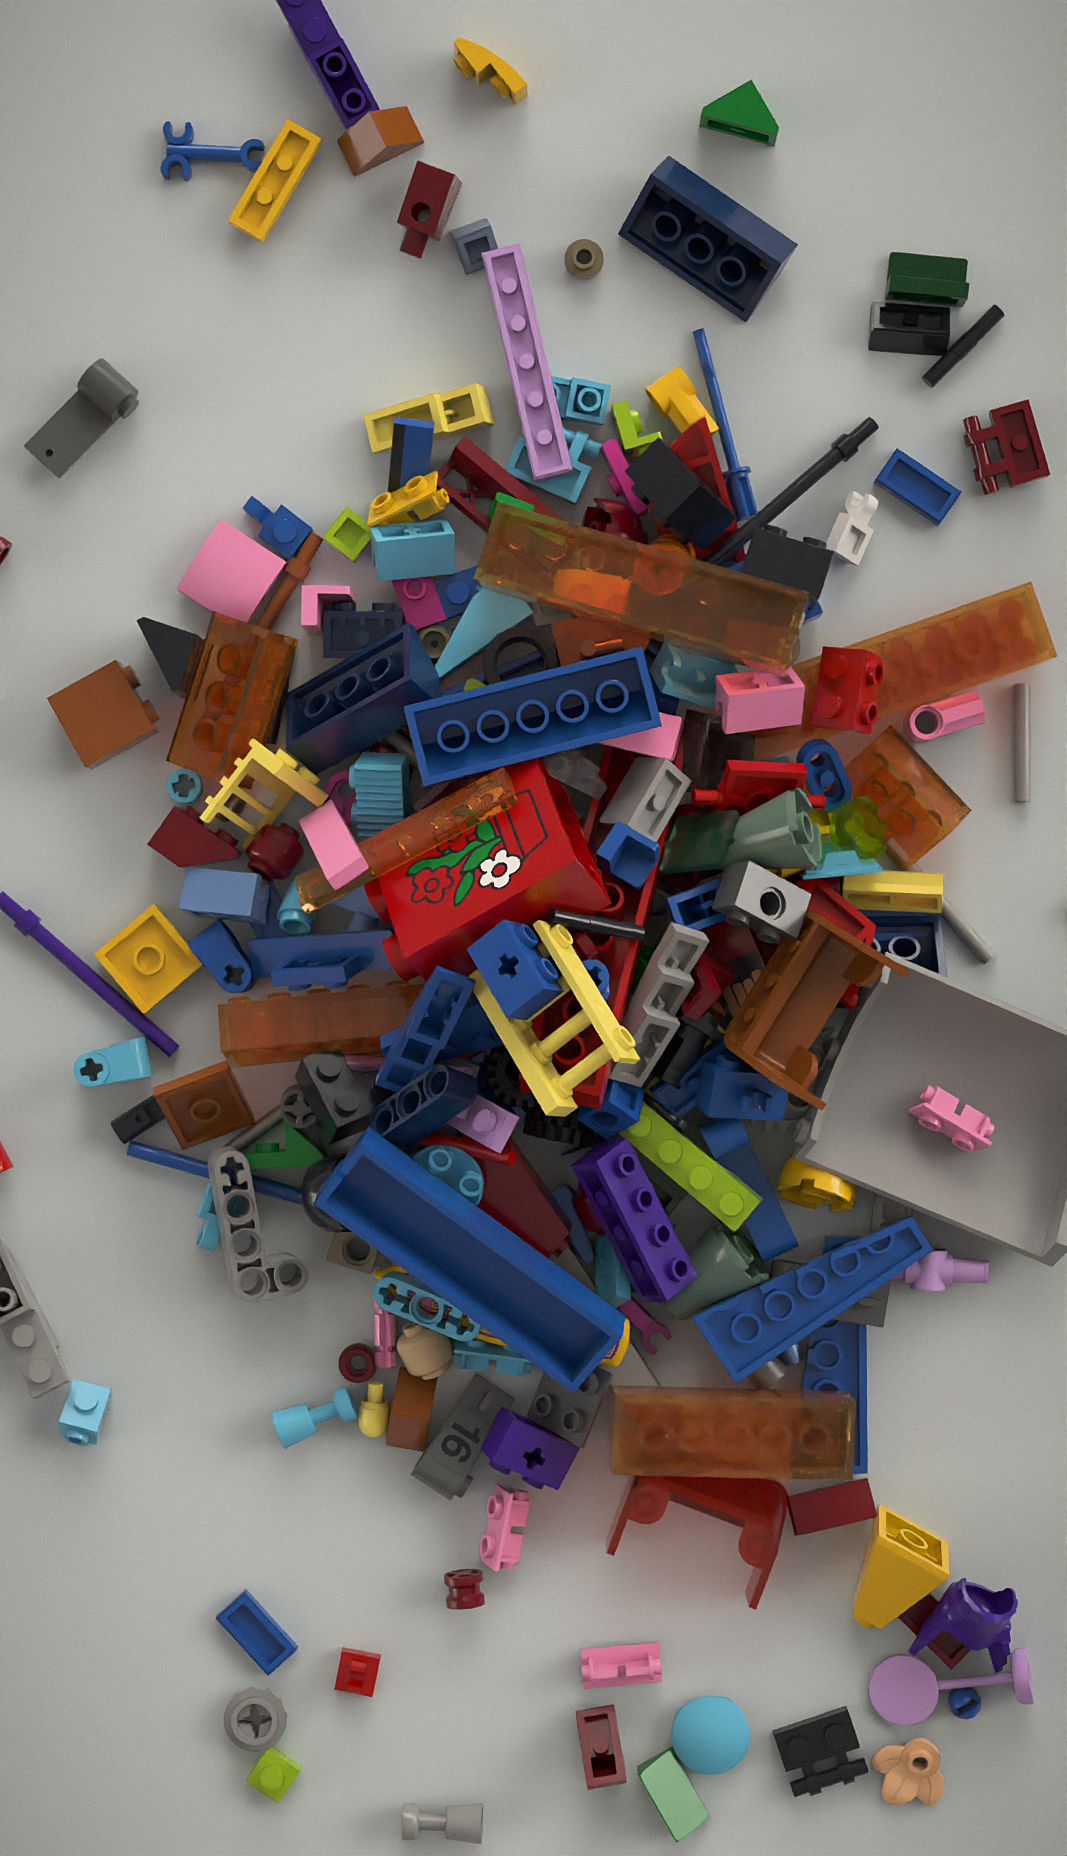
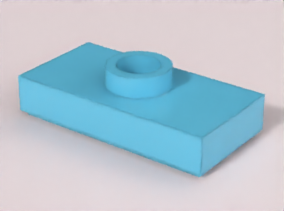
[595,1234,631,1308]

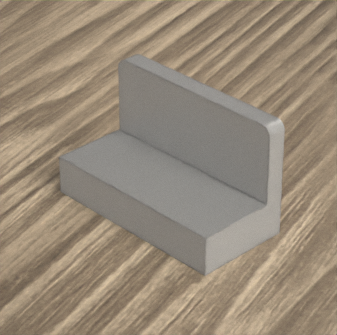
[599,756,691,842]

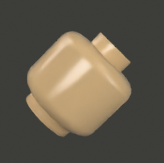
[396,1321,454,1380]

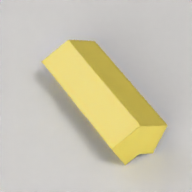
[843,870,944,913]

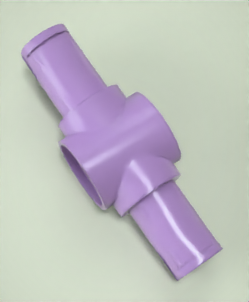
[891,1248,989,1291]

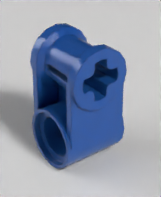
[188,918,257,993]

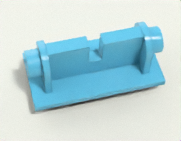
[453,1338,532,1377]

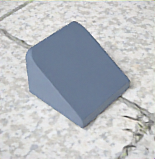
[451,218,498,275]

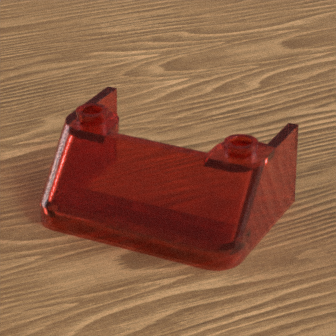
[606,1436,788,1610]

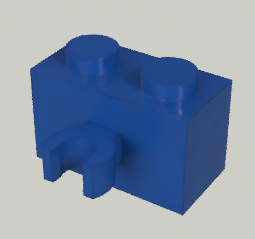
[695,1054,788,1121]

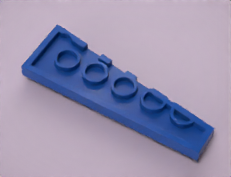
[691,1215,933,1384]
[789,1235,868,1474]

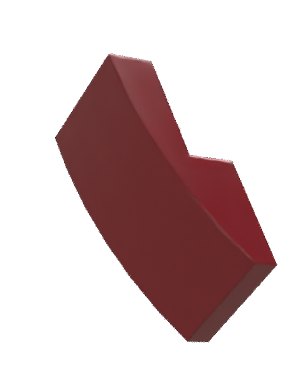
[785,1478,877,1536]

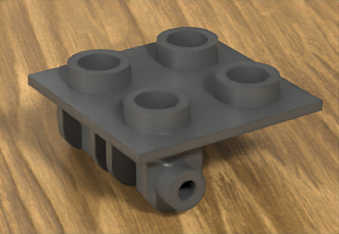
[526,1366,613,1448]

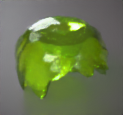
[829,795,888,860]

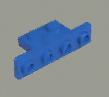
[247,928,395,991]

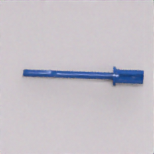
[693,328,758,522]

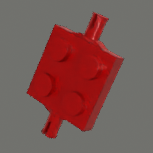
[691,760,826,831]

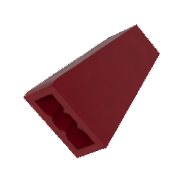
[460,1133,573,1258]

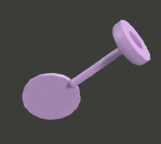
[869,1647,1034,1726]

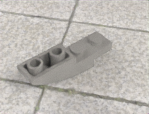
[0,1239,71,1399]

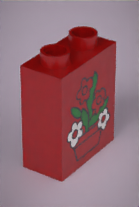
[364,757,612,982]

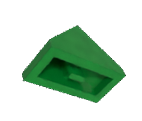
[699,79,779,146]

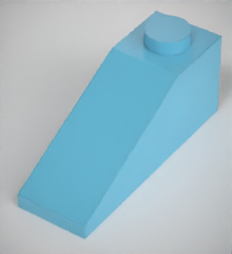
[435,573,534,682]

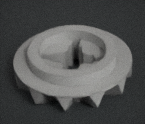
[224,1687,287,1752]

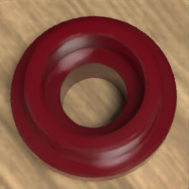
[338,1343,377,1383]

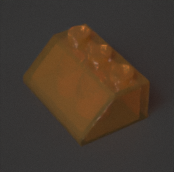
[825,724,972,871]

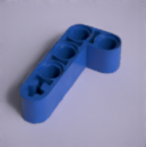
[697,1117,799,1263]

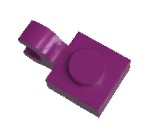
[616,1296,672,1355]

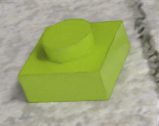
[323,506,371,563]
[246,1747,301,1803]

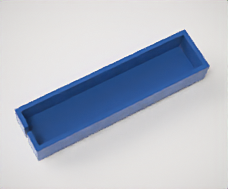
[313,1126,625,1393]

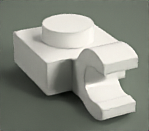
[826,490,879,566]

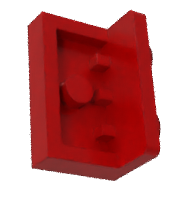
[811,646,884,735]

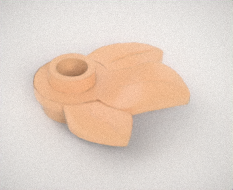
[870,1738,945,1807]

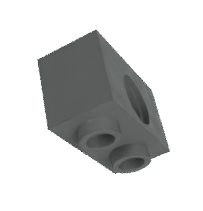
[712,861,812,944]

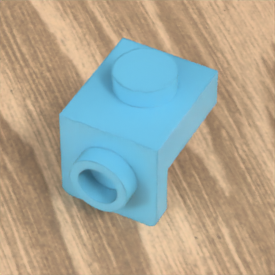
[59,1379,111,1446]

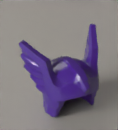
[908,1578,1018,1673]

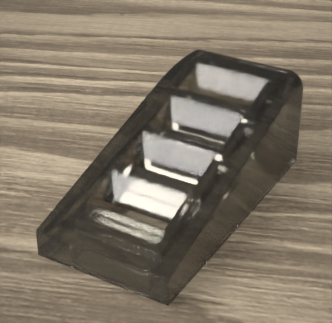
[682,709,729,793]

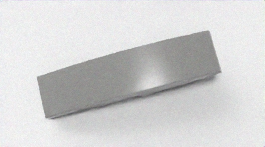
[609,922,710,1087]

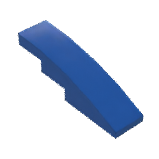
[375,966,475,1092]

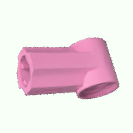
[903,690,986,743]

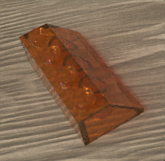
[166,611,299,789]

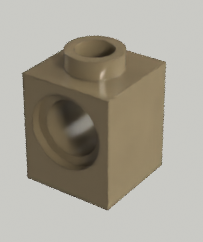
[326,1232,386,1275]

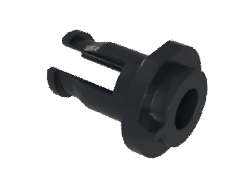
[650,1006,724,1090]

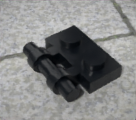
[772,1706,869,1797]

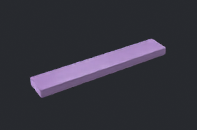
[481,243,573,483]

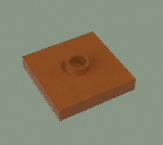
[153,1060,256,1150]

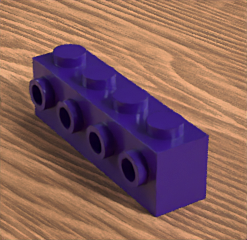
[571,1138,697,1303]

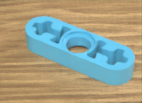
[373,1271,483,1342]

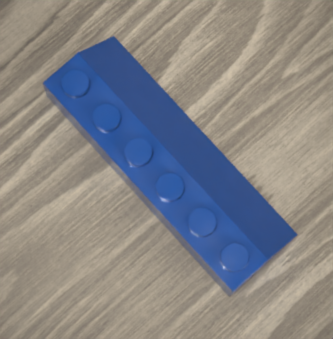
[403,647,662,786]

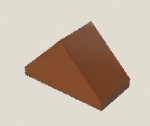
[337,106,424,177]
[386,1367,438,1452]

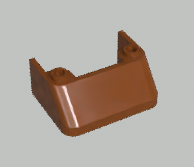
[724,910,910,1110]

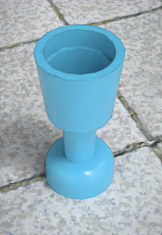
[272,1385,358,1449]

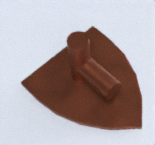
[550,616,650,667]

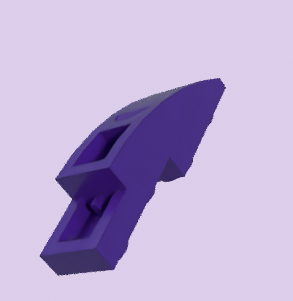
[275,0,380,129]

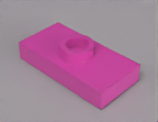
[601,438,649,518]
[391,576,447,631]

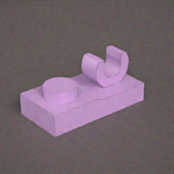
[446,1094,520,1154]

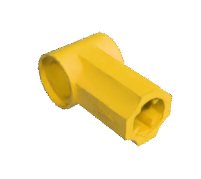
[645,365,719,436]

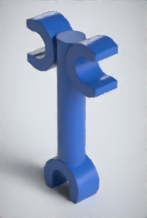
[161,121,265,181]

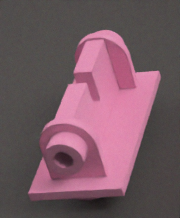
[908,1085,995,1152]
[480,1484,530,1572]
[580,1642,662,1689]

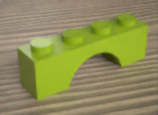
[619,1101,763,1232]

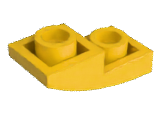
[453,37,528,105]

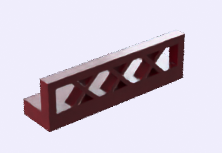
[436,436,585,584]

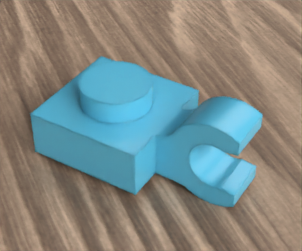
[195,1180,244,1252]

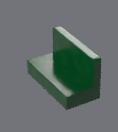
[885,252,969,307]

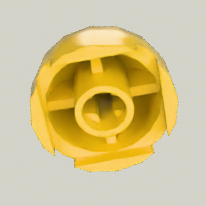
[776,1153,857,1213]

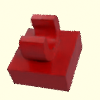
[334,1647,381,1697]

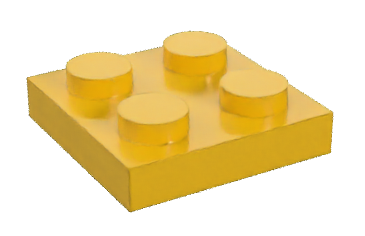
[94,904,203,1014]

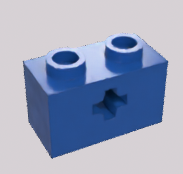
[467,920,564,1020]

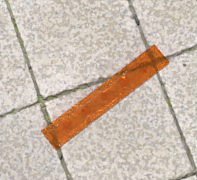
[295,767,518,914]

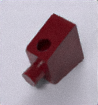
[397,160,462,259]

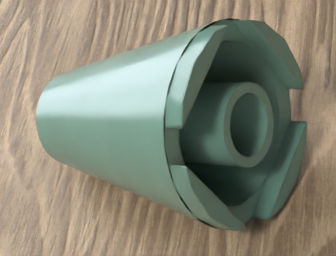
[705,788,822,870]
[658,1218,769,1321]

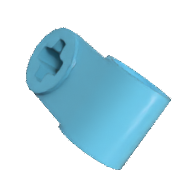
[74,1037,154,1087]

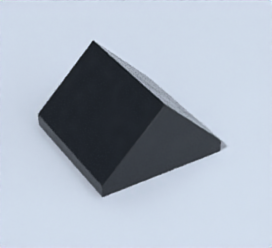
[136,617,207,699]

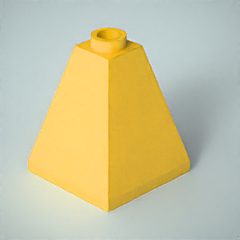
[853,1504,950,1629]

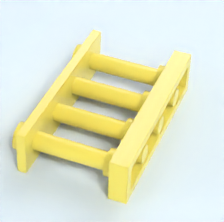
[468,920,640,1117]

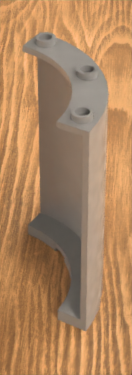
[793,952,1067,1267]

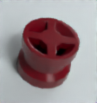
[444,1569,485,1610]

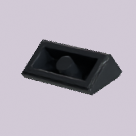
[868,302,950,356]

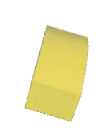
[363,383,495,453]

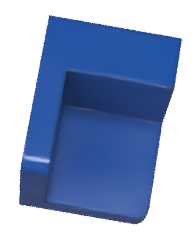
[596,821,660,890]

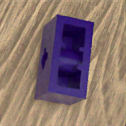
[480,1407,580,1490]

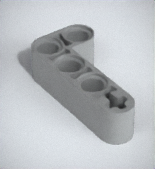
[208,1146,309,1302]

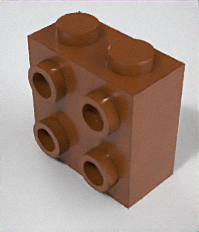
[47,660,160,770]

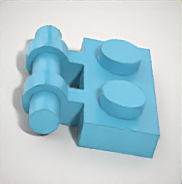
[505,427,601,506]

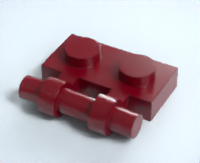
[963,399,1051,495]

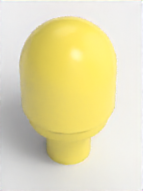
[358,1381,390,1437]

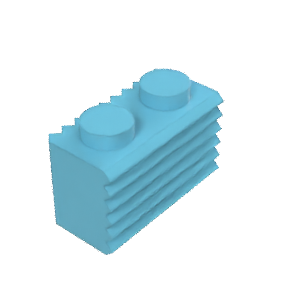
[349,752,411,839]

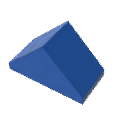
[664,877,726,930]

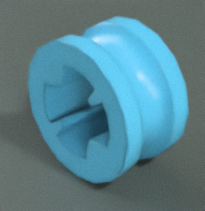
[166,768,204,804]

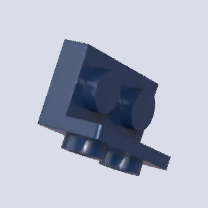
[323,602,404,658]

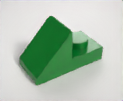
[246,1121,328,1169]

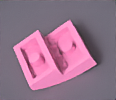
[177,519,286,633]

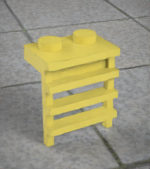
[199,738,329,850]

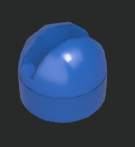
[948,1687,981,1720]

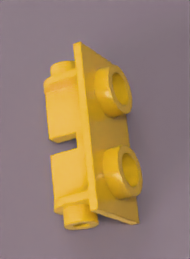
[367,470,449,528]

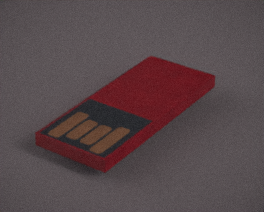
[672,871,767,1024]

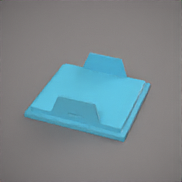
[798,841,883,880]

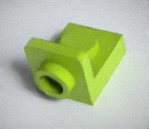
[611,400,663,459]

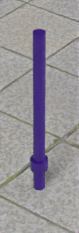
[0,891,179,1057]

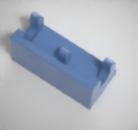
[178,867,269,924]

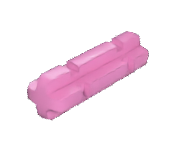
[374,1292,397,1368]

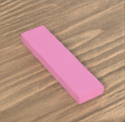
[299,799,369,890]

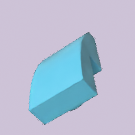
[551,376,611,425]

